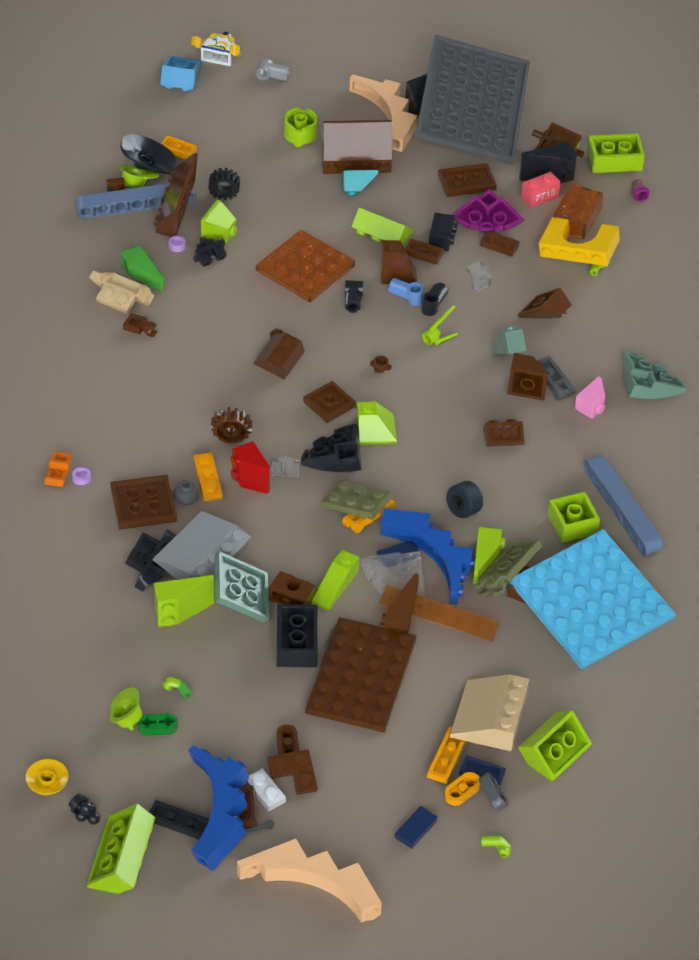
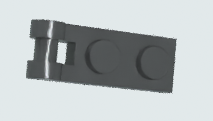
[537,356,575,400]

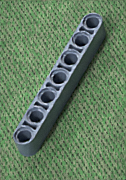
[75,183,196,219]
[583,455,663,556]

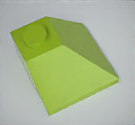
[201,199,238,243]
[356,401,397,445]

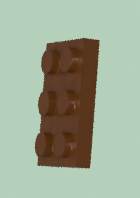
[438,163,497,197]

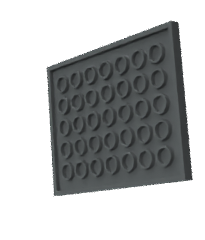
[415,35,530,164]

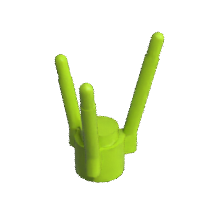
[421,305,458,346]

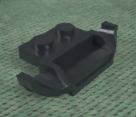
[125,529,176,591]

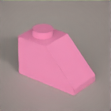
[575,376,605,419]

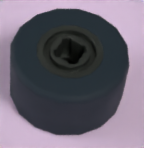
[446,481,483,518]

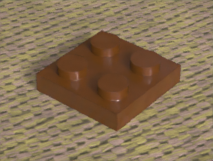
[303,381,356,423]

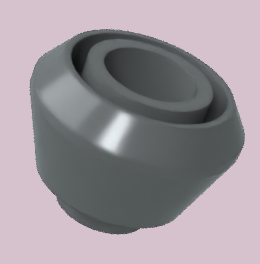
[173,480,200,505]

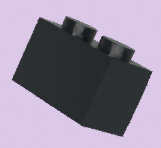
[429,213,458,252]

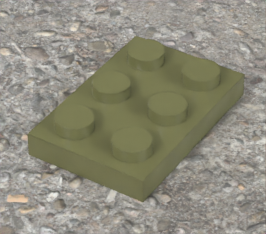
[322,480,391,520]

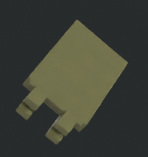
[474,540,542,597]

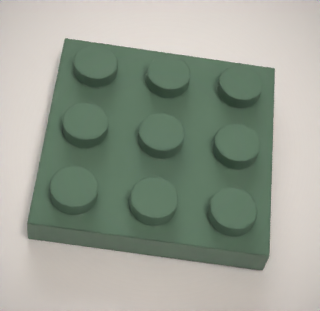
[215,551,269,623]

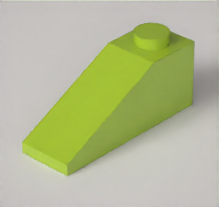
[473,527,505,584]
[312,549,360,611]

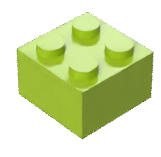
[547,492,600,543]

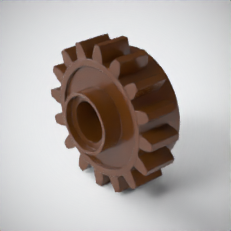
[211,407,252,444]

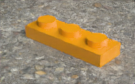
[193,452,223,501]
[427,726,467,784]

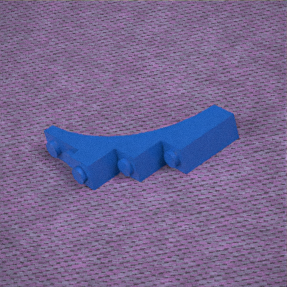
[381,508,476,605]
[188,745,249,871]

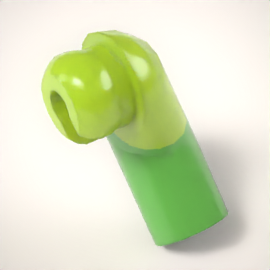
[162,676,192,699]

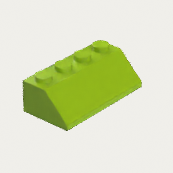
[86,804,155,894]

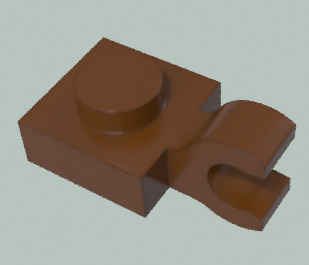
[123,313,157,337]

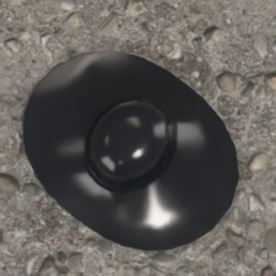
[120,134,177,174]

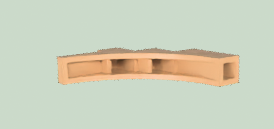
[349,74,418,152]

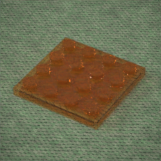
[256,230,355,302]

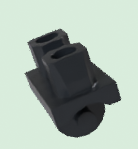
[193,236,227,267]

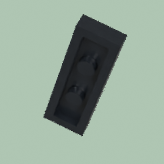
[149,800,209,840]

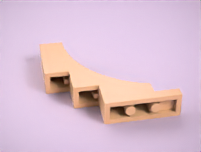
[237,839,382,923]

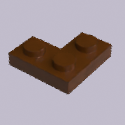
[267,749,318,795]

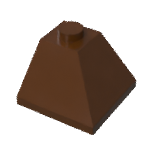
[518,288,572,319]

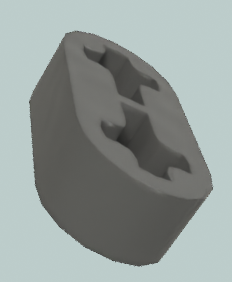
[479,772,509,811]

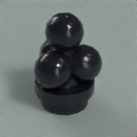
[68,793,100,825]

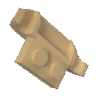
[89,270,155,314]

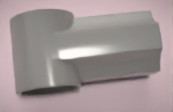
[255,58,290,81]

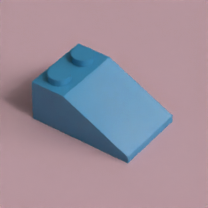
[160,56,202,91]

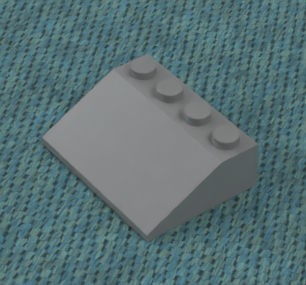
[153,511,251,581]

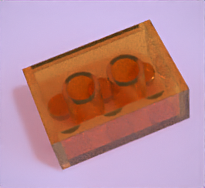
[553,183,604,240]

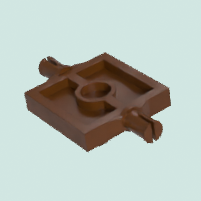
[532,122,585,158]

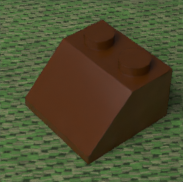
[254,333,305,380]
[508,353,548,401]

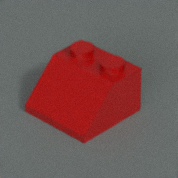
[230,441,270,494]

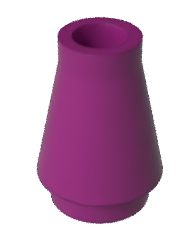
[632,179,650,202]

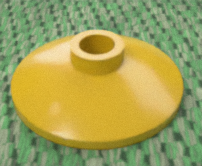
[26,759,69,795]

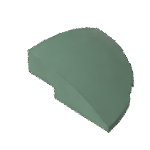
[623,351,687,399]

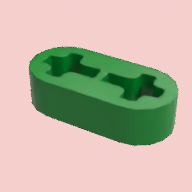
[138,713,178,736]

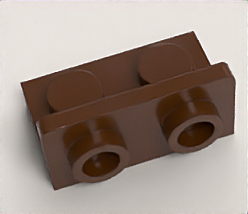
[483,419,525,447]

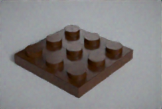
[110,475,177,530]

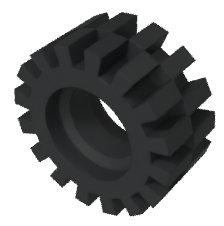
[208,168,240,200]

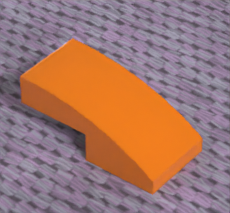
[45,451,72,487]

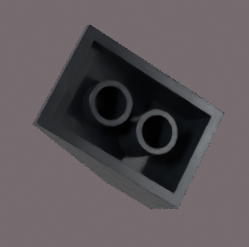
[519,142,577,184]

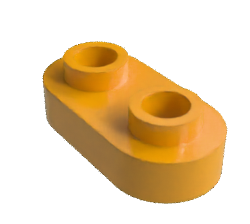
[444,772,481,806]

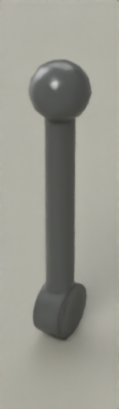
[244,820,274,832]

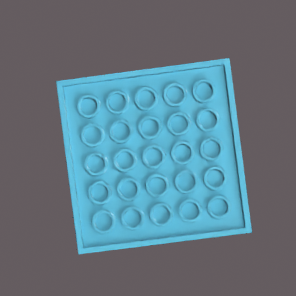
[509,529,676,670]

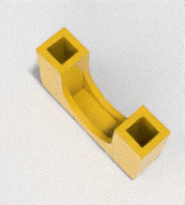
[539,217,620,266]

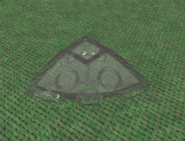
[360,551,427,608]

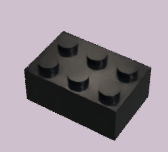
[276,604,318,667]

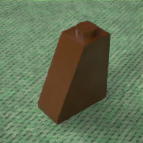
[381,240,417,284]

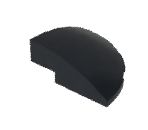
[301,424,362,472]

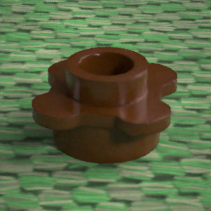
[370,356,392,373]

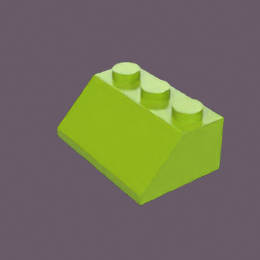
[351,208,415,246]
[518,710,592,781]

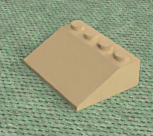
[450,674,530,751]

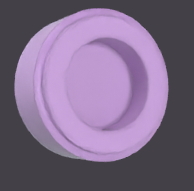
[168,236,186,252]
[72,467,91,485]

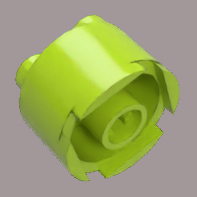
[283,108,318,147]

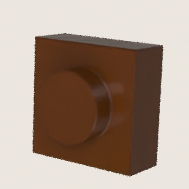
[106,177,125,192]

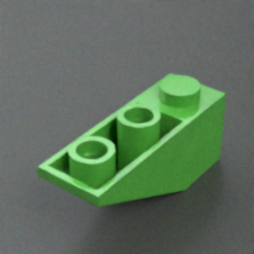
[121,245,165,292]

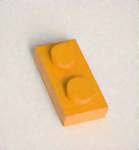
[160,135,197,159]

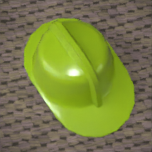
[118,164,159,188]
[110,687,143,730]

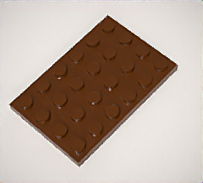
[305,617,417,733]

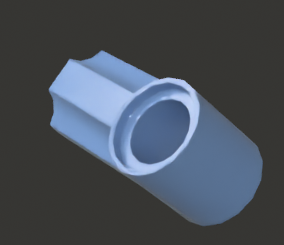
[388,278,423,306]

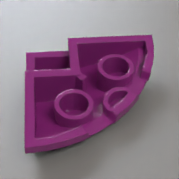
[451,189,524,232]

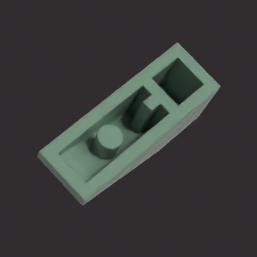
[492,326,526,354]

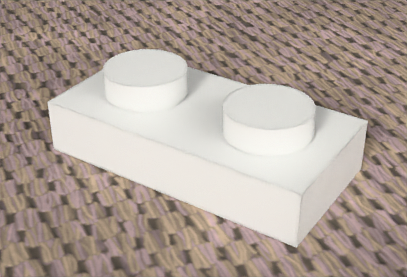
[245,768,286,812]

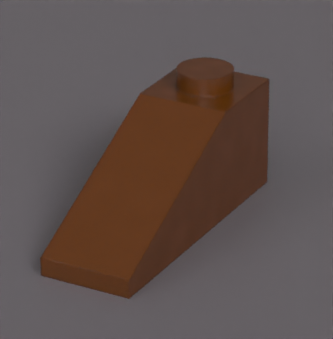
[381,573,419,634]

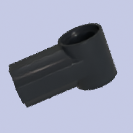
[345,280,363,313]
[421,282,449,316]

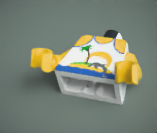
[190,32,241,66]

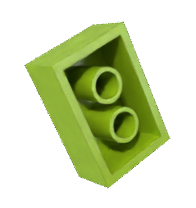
[587,133,645,173]

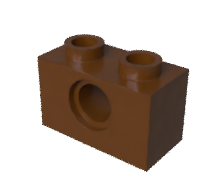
[269,571,316,605]

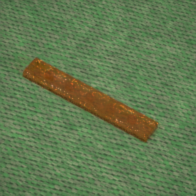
[380,585,499,642]

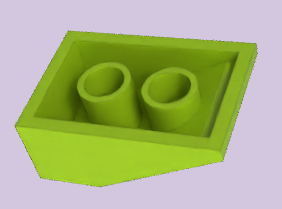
[154,575,214,627]

